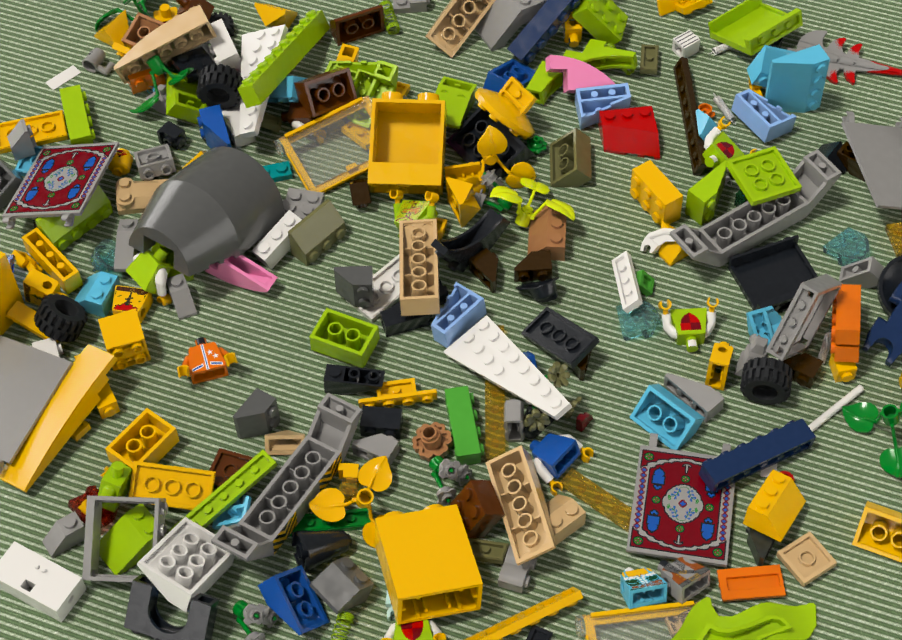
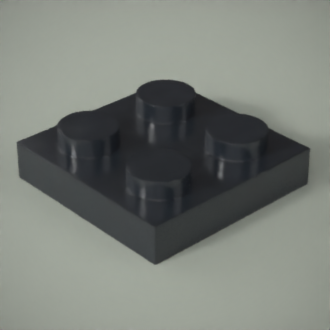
[171,46,217,84]

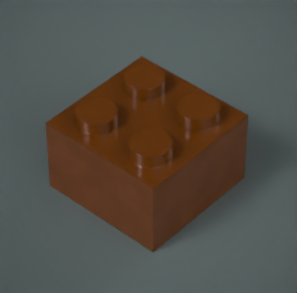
[450,480,505,538]

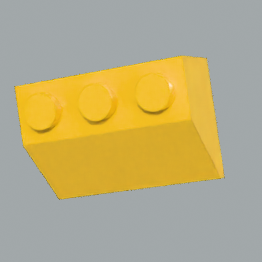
[743,469,806,542]
[852,501,902,563]

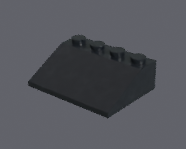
[446,107,534,179]

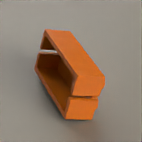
[831,284,861,363]

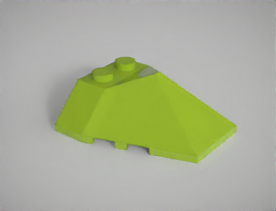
[324,61,399,130]

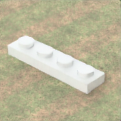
[611,251,643,314]

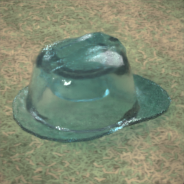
[90,239,116,273]

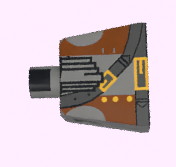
[657,557,710,604]

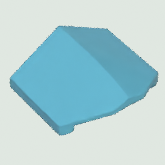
[696,109,722,140]
[746,306,782,347]
[212,495,252,530]

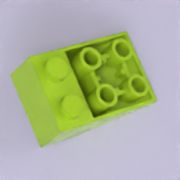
[166,72,207,125]
[435,76,477,129]

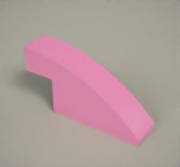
[545,55,615,93]
[205,255,278,292]

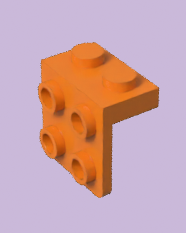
[128,69,166,94]

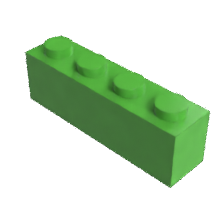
[444,386,484,465]

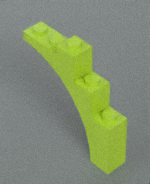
[526,39,638,105]

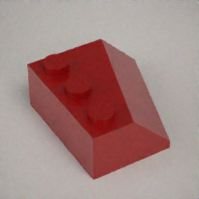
[598,106,660,160]

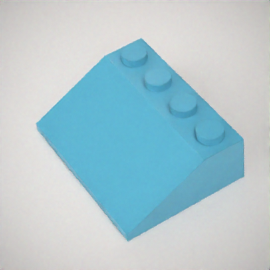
[765,44,830,113]

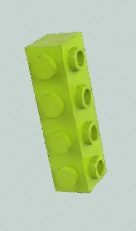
[59,84,96,145]

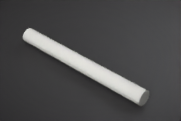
[808,385,864,432]

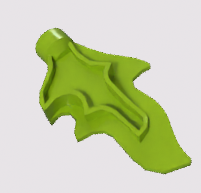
[671,597,817,640]

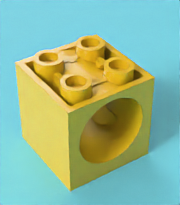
[98,308,151,371]

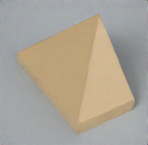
[265,430,305,455]

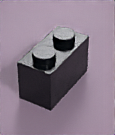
[360,406,403,440]

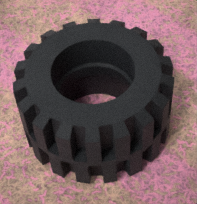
[196,64,243,110]
[34,293,88,343]
[740,357,793,405]

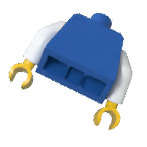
[530,433,594,496]

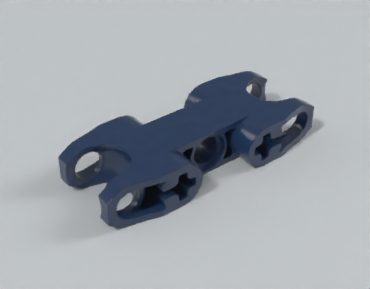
[862,282,902,367]

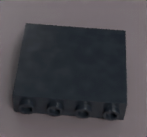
[728,235,818,313]

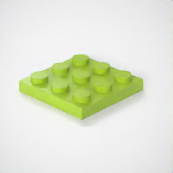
[726,146,802,206]

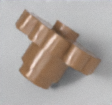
[412,422,453,462]

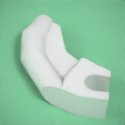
[640,228,676,254]

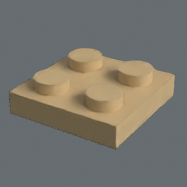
[776,531,837,587]

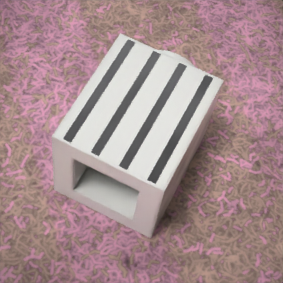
[672,30,700,58]

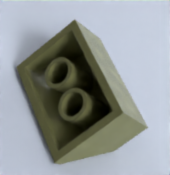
[550,128,592,187]
[288,199,346,266]

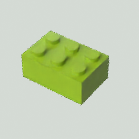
[572,0,628,44]
[309,308,380,368]

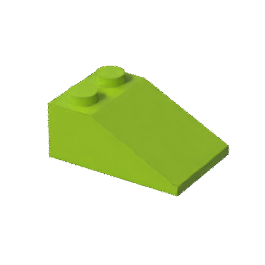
[685,160,727,225]
[99,504,165,575]

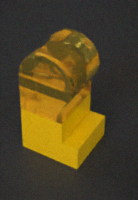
[338,463,360,503]

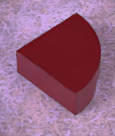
[576,412,593,432]

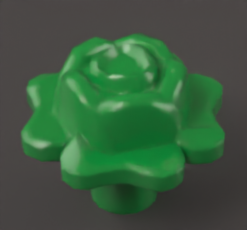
[526,136,547,154]

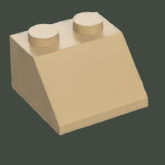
[546,494,586,545]

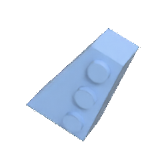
[575,83,631,130]
[731,89,797,143]
[431,282,487,348]

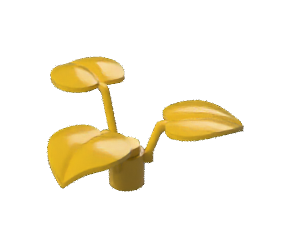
[463,125,537,195]
[309,456,392,548]

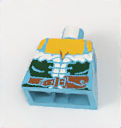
[620,567,668,609]

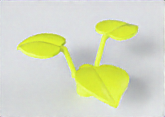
[490,177,575,227]

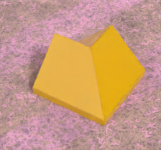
[254,2,298,29]
[446,177,481,227]

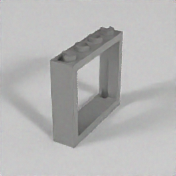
[766,274,843,361]
[82,495,168,582]

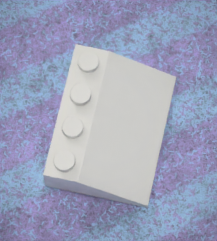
[137,517,235,612]

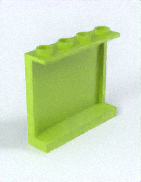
[708,0,803,56]

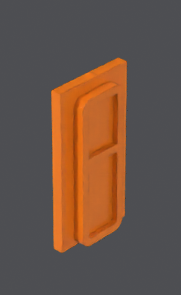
[717,564,786,602]

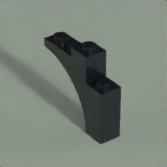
[431,208,510,272]
[380,279,448,337]

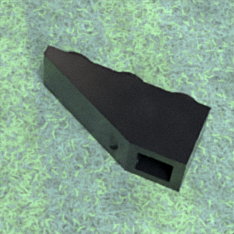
[323,364,385,395]

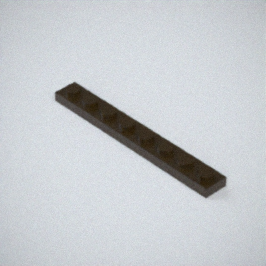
[673,57,707,176]

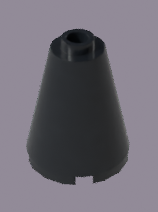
[292,530,352,572]

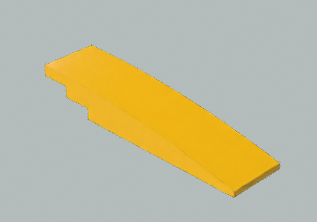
[0,344,118,493]

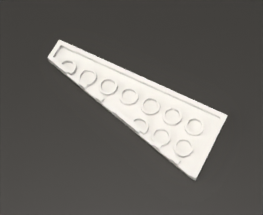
[239,24,288,139]
[443,315,573,420]

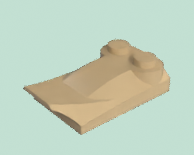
[116,177,168,215]

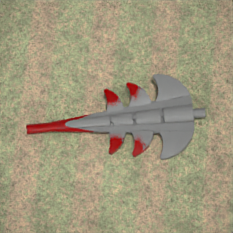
[787,30,902,85]

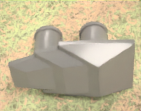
[734,334,768,377]

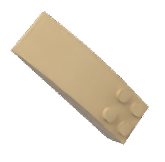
[425,0,496,58]
[113,5,217,84]
[399,219,440,316]
[485,445,556,566]

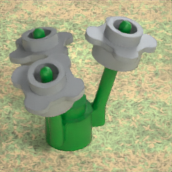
[474,169,514,212]
[429,456,473,505]
[233,600,278,640]

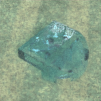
[823,227,870,266]
[616,300,661,341]

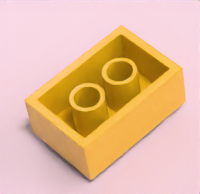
[630,160,683,226]
[105,408,180,469]

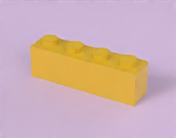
[21,227,83,294]

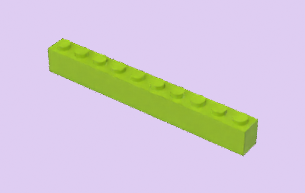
[238,10,330,108]

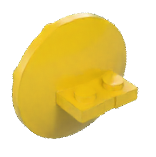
[475,76,537,140]

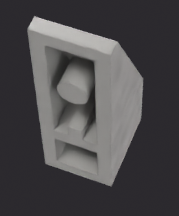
[114,219,138,272]
[663,373,725,422]

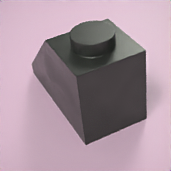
[746,526,776,566]

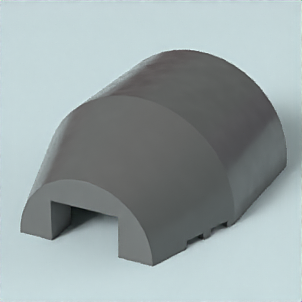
[129,146,284,277]

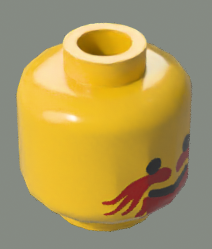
[108,148,133,176]

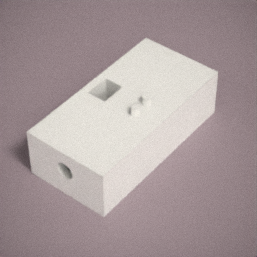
[0,541,86,623]

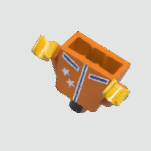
[177,337,238,384]

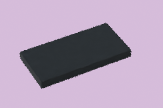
[521,307,600,369]

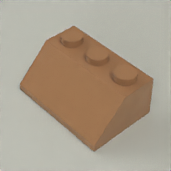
[121,12,172,67]
[528,205,566,261]

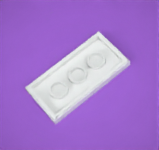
[346,255,400,322]

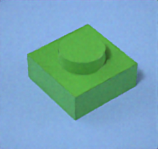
[636,269,655,297]

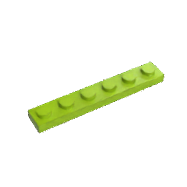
[170,450,277,531]

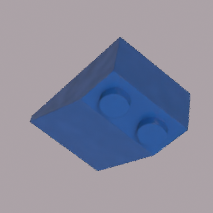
[483,59,536,93]
[197,104,231,149]
[258,565,329,636]

